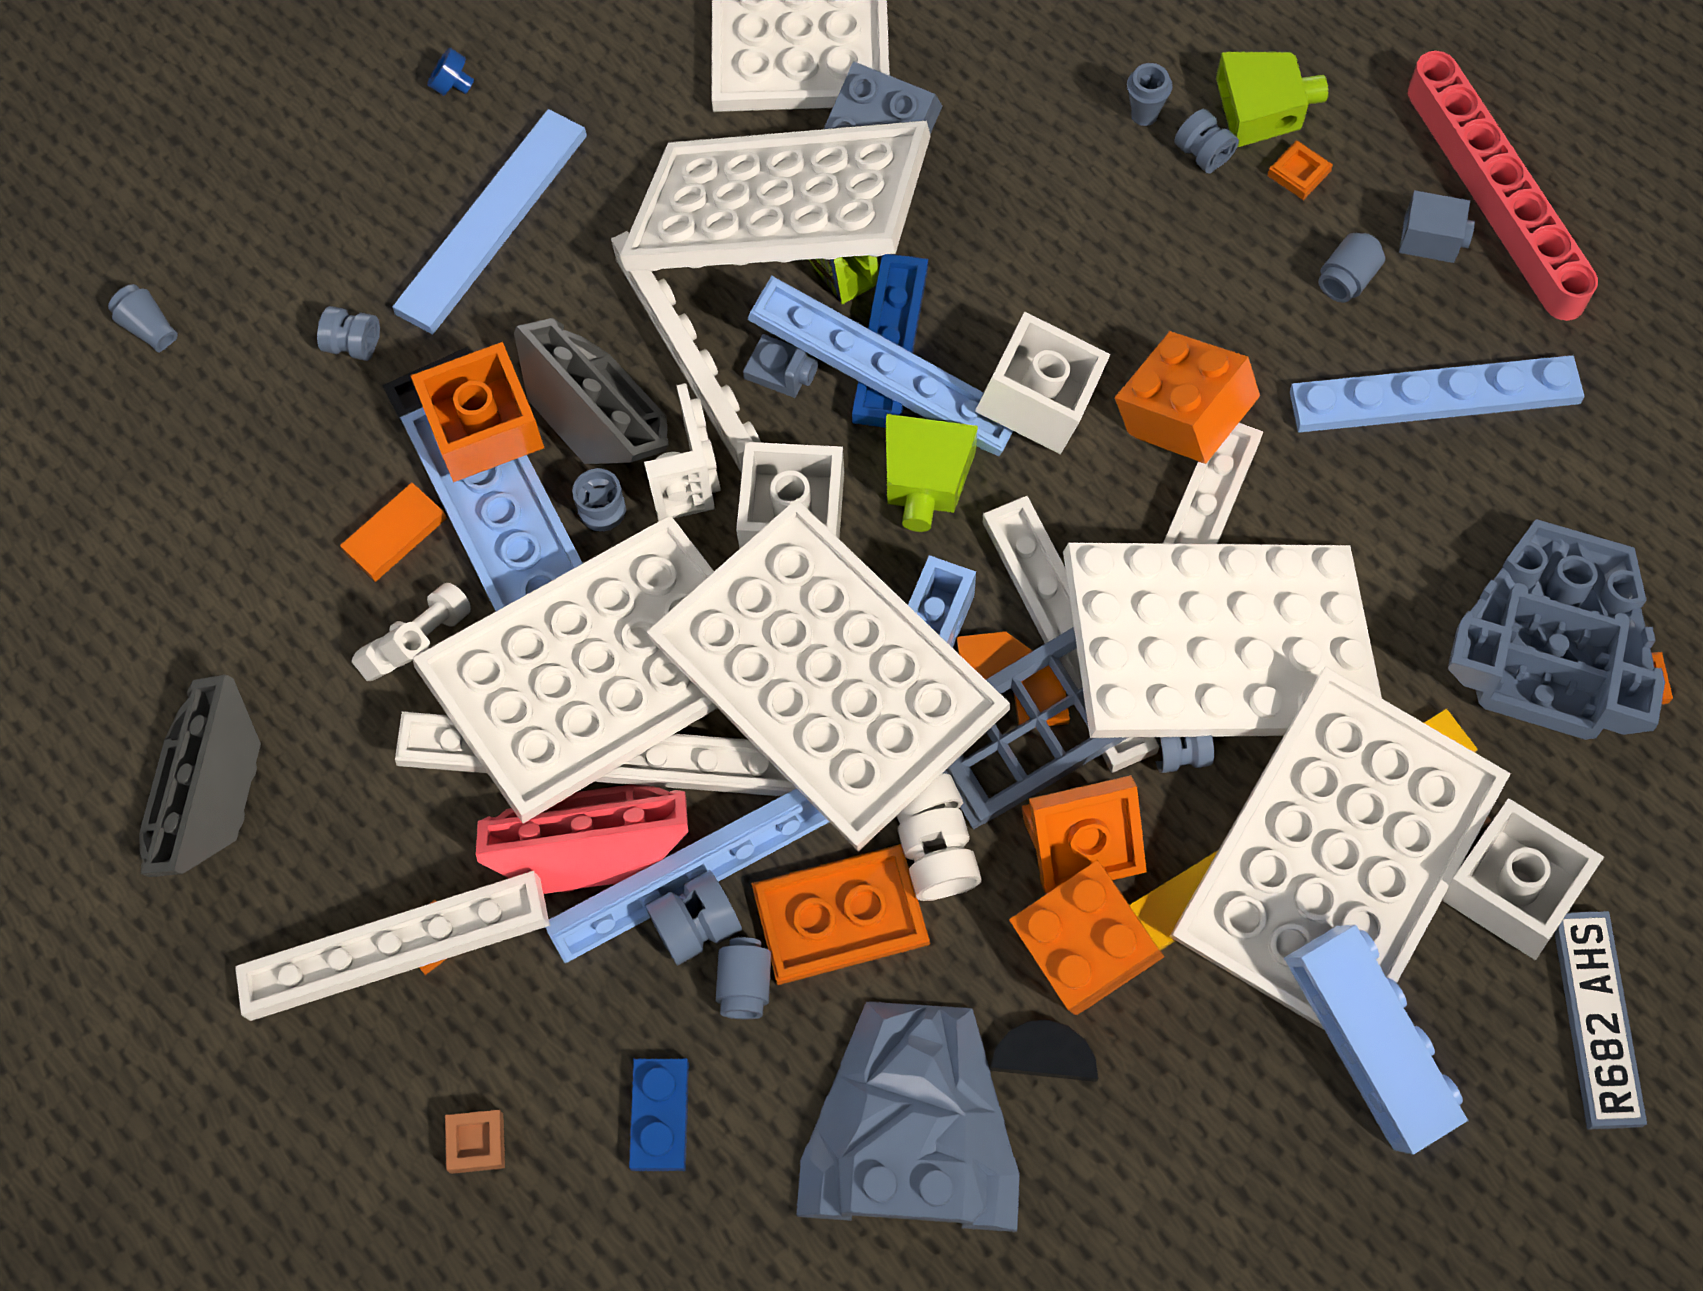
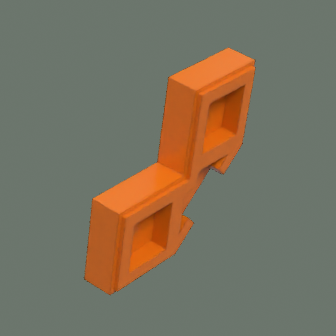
[956,632,1070,728]

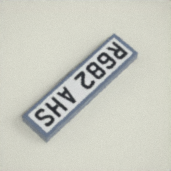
[1554,911,1647,1129]

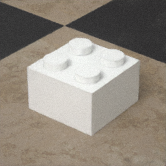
[975,312,1110,454]
[736,442,844,549]
[1442,798,1604,960]

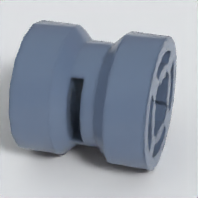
[1174,109,1239,174]
[317,306,380,361]
[572,468,626,532]
[1154,735,1214,773]

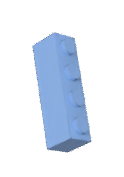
[1284,925,1468,1155]

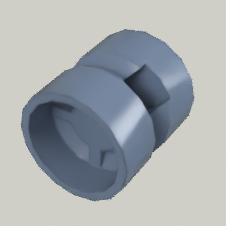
[645,870,742,966]

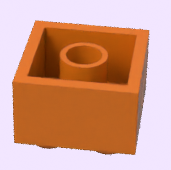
[1115,331,1260,464]
[411,342,544,482]
[1009,860,1164,1015]

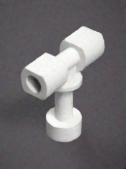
[352,583,471,681]

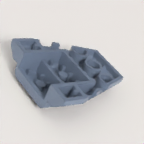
[1448,519,1665,740]
[796,1002,1019,1232]

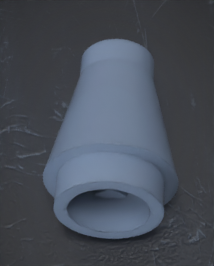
[1127,63,1172,126]
[108,284,178,352]

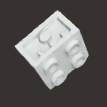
[644,383,721,521]

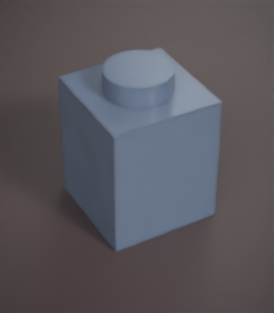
[1399,190,1475,263]

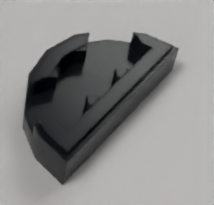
[990,1020,1098,1082]

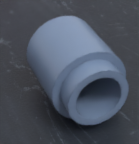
[1318,233,1385,303]
[716,937,771,1019]

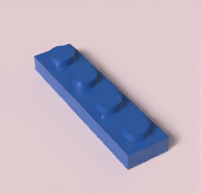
[852,254,928,428]

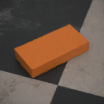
[340,483,447,582]

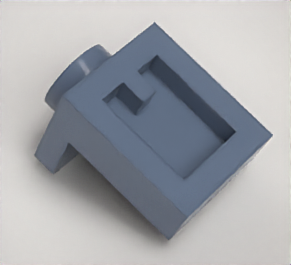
[743,334,818,398]

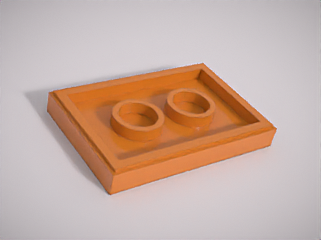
[751,844,930,985]

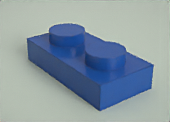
[629,1059,689,1171]

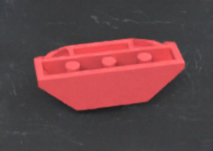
[476,784,688,894]

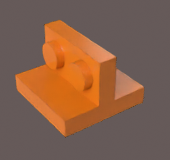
[1022,775,1147,894]

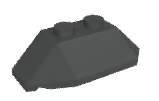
[514,318,668,464]
[139,675,261,877]

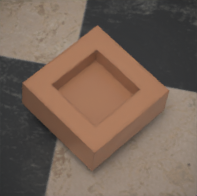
[445,1110,505,1174]

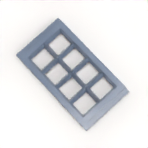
[943,627,1129,829]

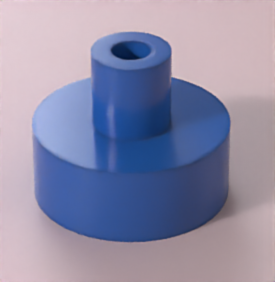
[427,48,474,96]

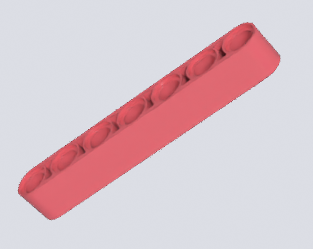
[1408,51,1598,321]

